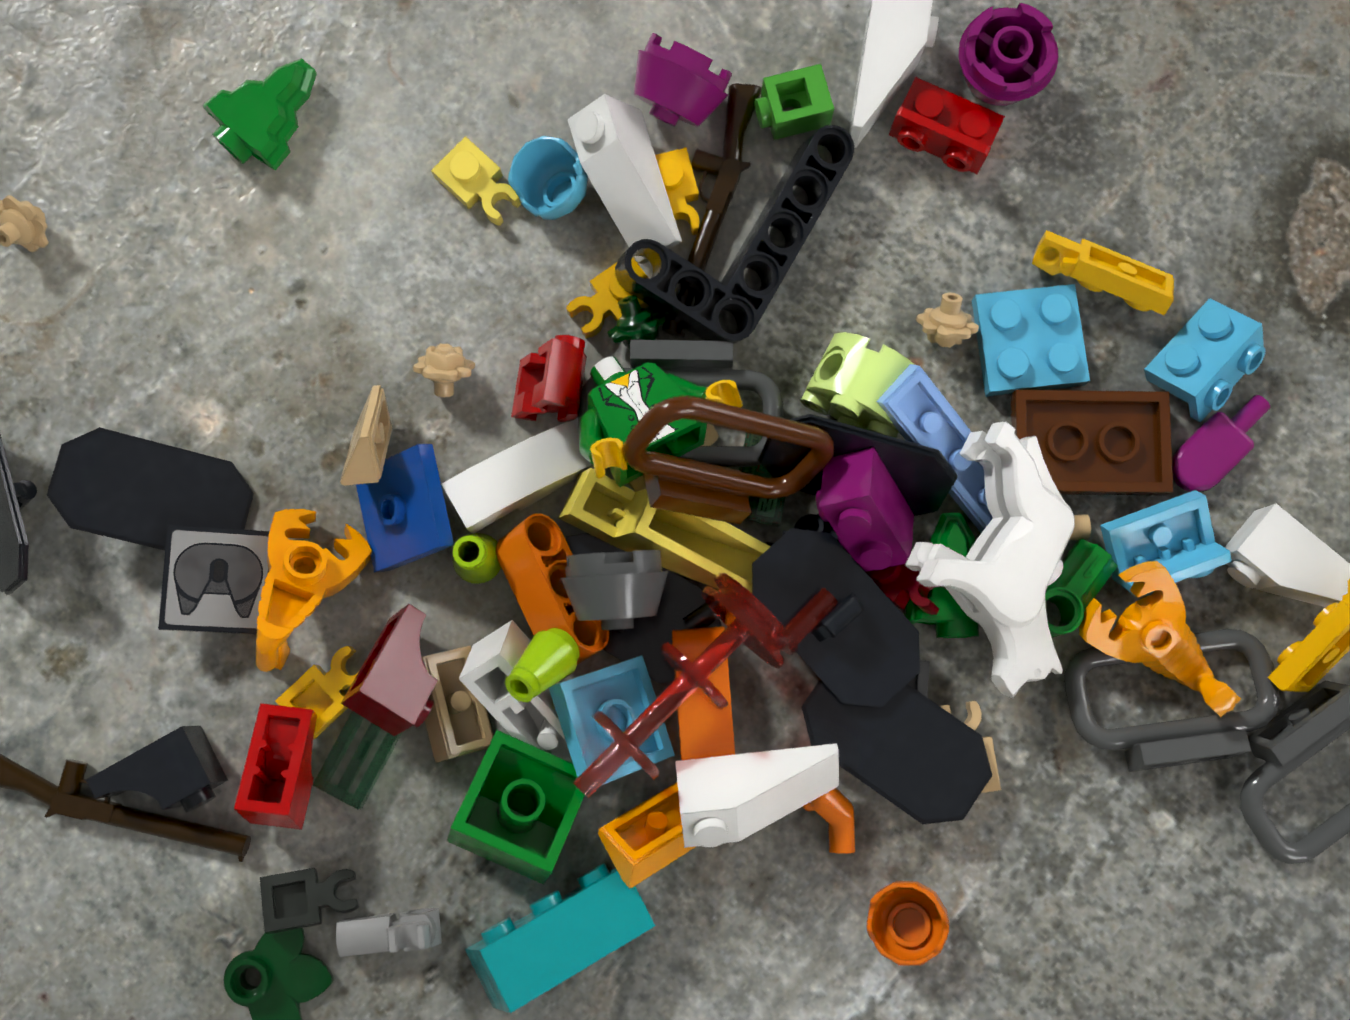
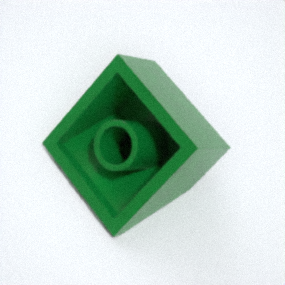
[447,730,587,885]

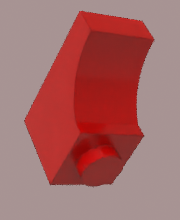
[234,703,317,830]

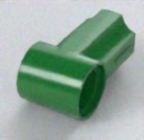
[1045,538,1118,638]

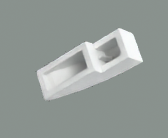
[441,418,594,534]

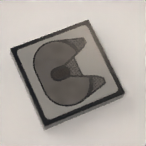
[158,524,269,635]

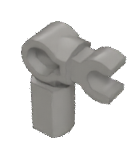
[336,908,442,957]

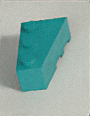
[465,863,655,1013]

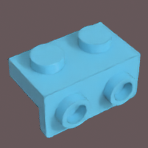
[1144,298,1266,422]
[1100,490,1232,596]

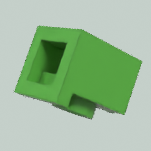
[755,64,834,140]

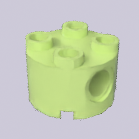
[800,332,915,438]

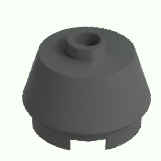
[561,550,668,630]

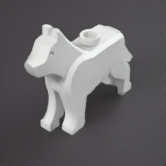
[905,421,1075,698]

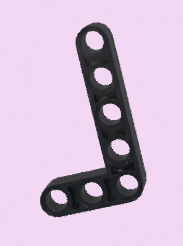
[615,125,854,344]

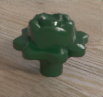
[607,295,667,349]

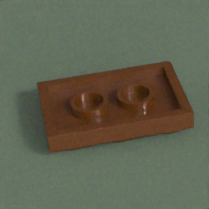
[1011,390,1173,496]

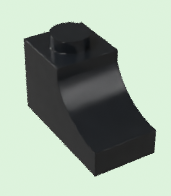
[86,726,228,812]

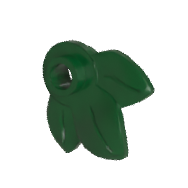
[224,928,334,1020]

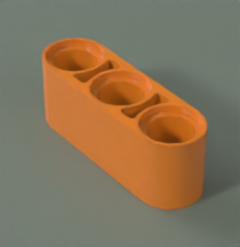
[496,513,609,665]
[672,626,735,760]

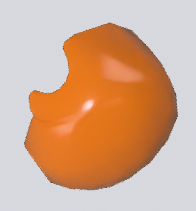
[867,881,949,966]

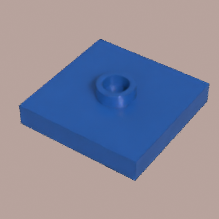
[356,444,454,573]

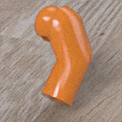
[802,788,855,853]

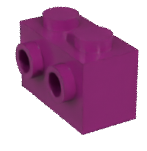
[816,447,914,572]

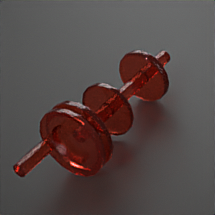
[573,573,838,798]

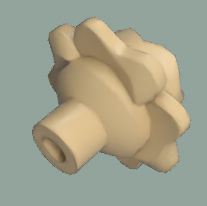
[0,195,49,252]
[916,293,979,348]
[413,343,475,397]

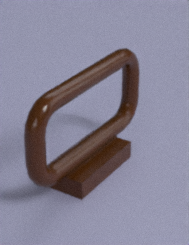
[623,396,834,524]

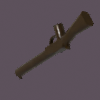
[662,83,762,337]
[0,754,251,862]

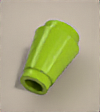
[452,533,501,584]
[505,628,580,703]

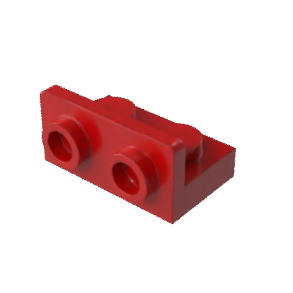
[889,77,1005,174]

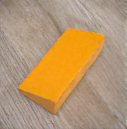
[598,782,697,889]

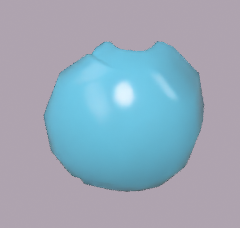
[508,135,588,220]

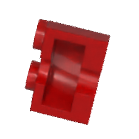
[511,335,587,422]

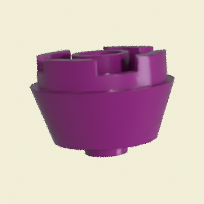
[959,3,1058,106]
[634,33,732,127]

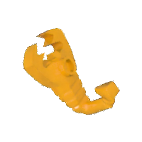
[256,509,372,672]
[1079,561,1241,717]

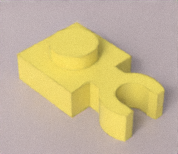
[431,136,521,226]

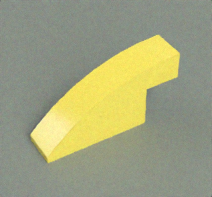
[558,468,771,600]

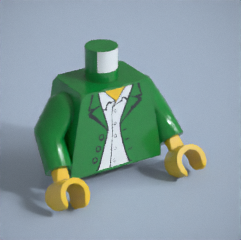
[579,357,743,488]

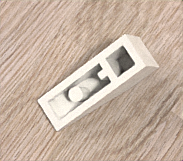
[849,0,939,148]
[567,94,682,265]
[1225,503,1350,607]
[459,620,573,764]
[675,743,839,848]

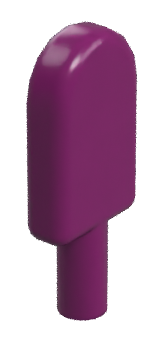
[1172,395,1271,492]

